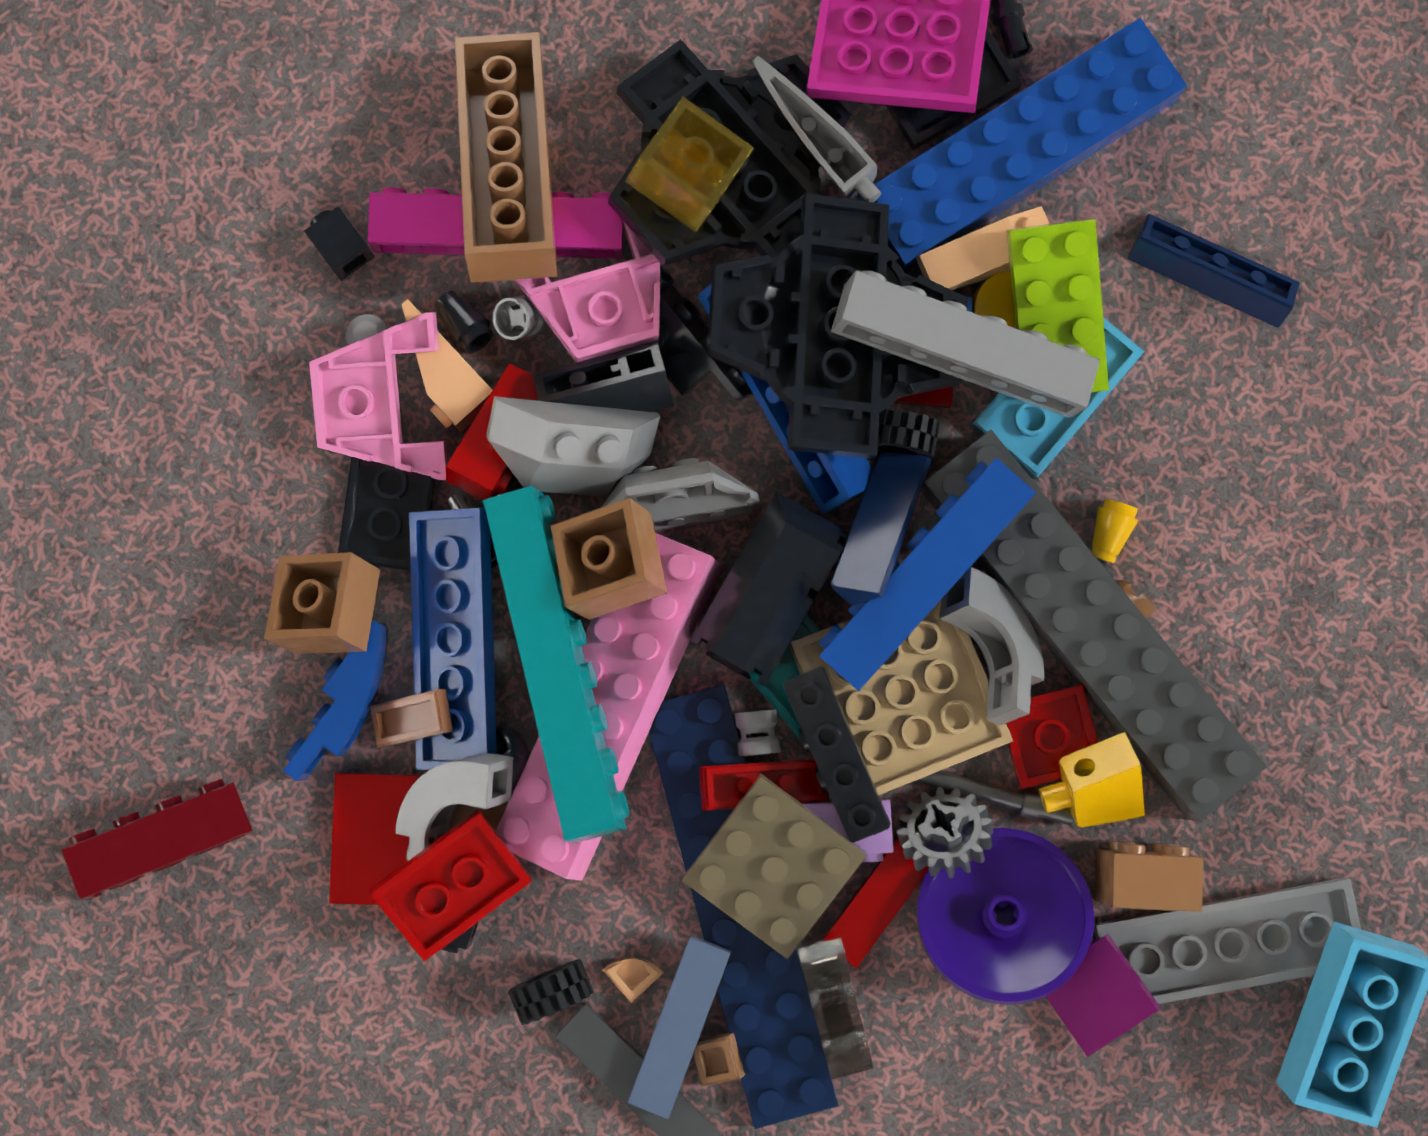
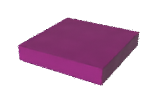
[1046,933,1161,1057]

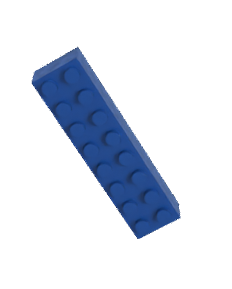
[857,17,1187,273]

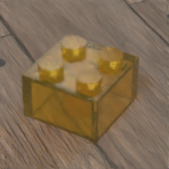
[625,97,754,232]

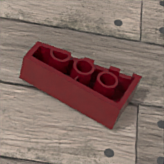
[61,779,253,901]

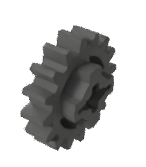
[897,787,993,878]

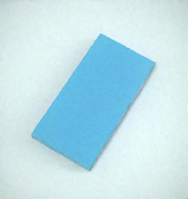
[971,317,1145,479]

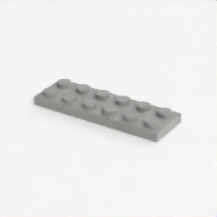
[1094,878,1361,1004]

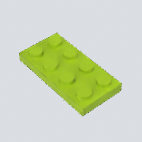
[1007,219,1109,393]

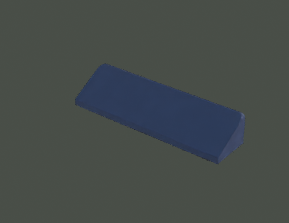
[1128,213,1300,328]
[831,451,931,604]

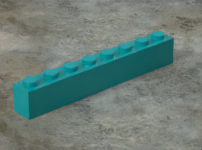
[483,485,629,843]

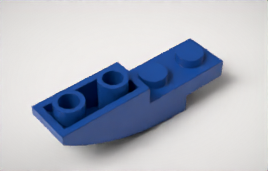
[283,620,387,781]

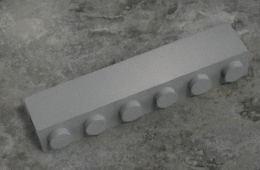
[831,270,1100,418]

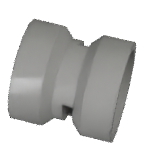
[492,295,548,340]
[734,709,781,756]

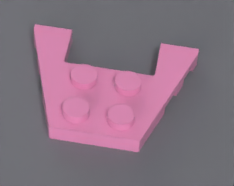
[515,221,660,363]
[309,312,449,480]

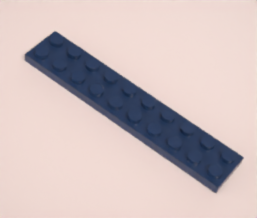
[649,685,839,1129]

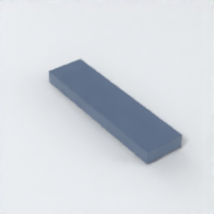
[628,935,731,1119]

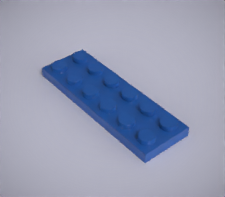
[409,508,497,770]

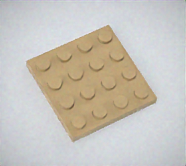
[789,600,1013,795]

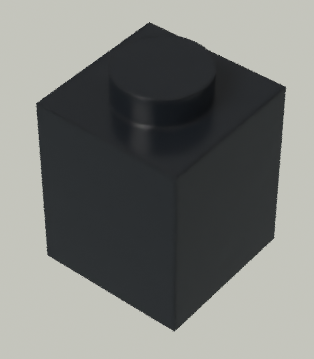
[304,207,375,281]

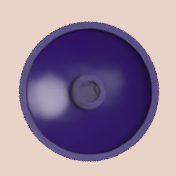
[917,828,1094,1005]

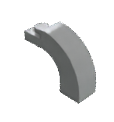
[940,567,1044,726]
[395,753,513,861]

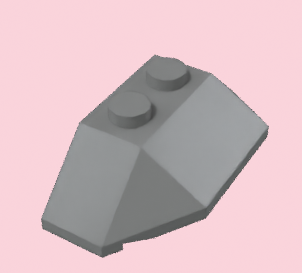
[486,396,660,497]
[601,458,760,532]

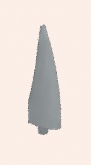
[752,56,882,203]

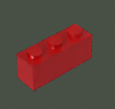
[446,363,538,501]

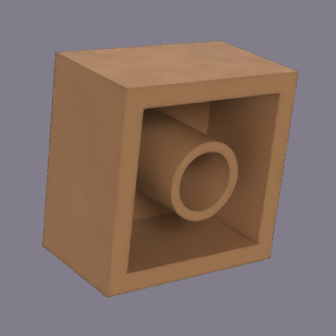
[551,498,668,620]
[264,552,380,654]
[1094,841,1204,912]

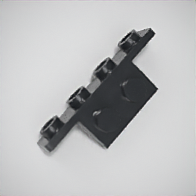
[655,266,753,401]
[783,666,891,842]

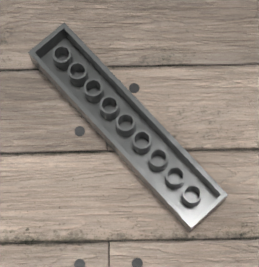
[921,429,1267,822]

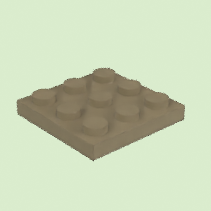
[682,774,867,959]

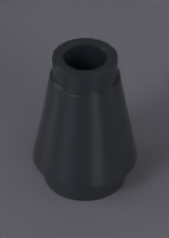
[435,291,493,354]

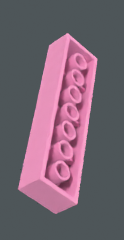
[496,533,723,881]

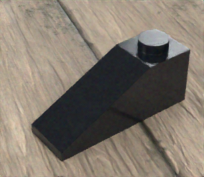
[533,341,674,412]

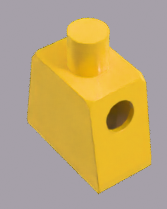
[1039,732,1145,828]

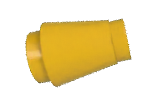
[1091,498,1139,563]

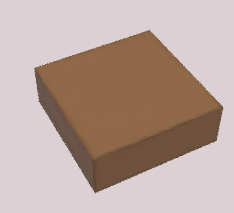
[693,1032,745,1087]

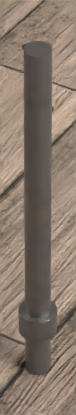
[916,771,1073,826]

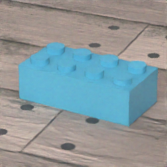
[1276,922,1428,1128]

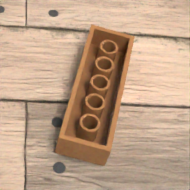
[455,32,557,283]

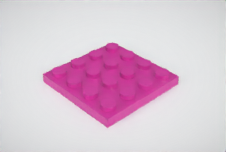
[807,0,990,113]

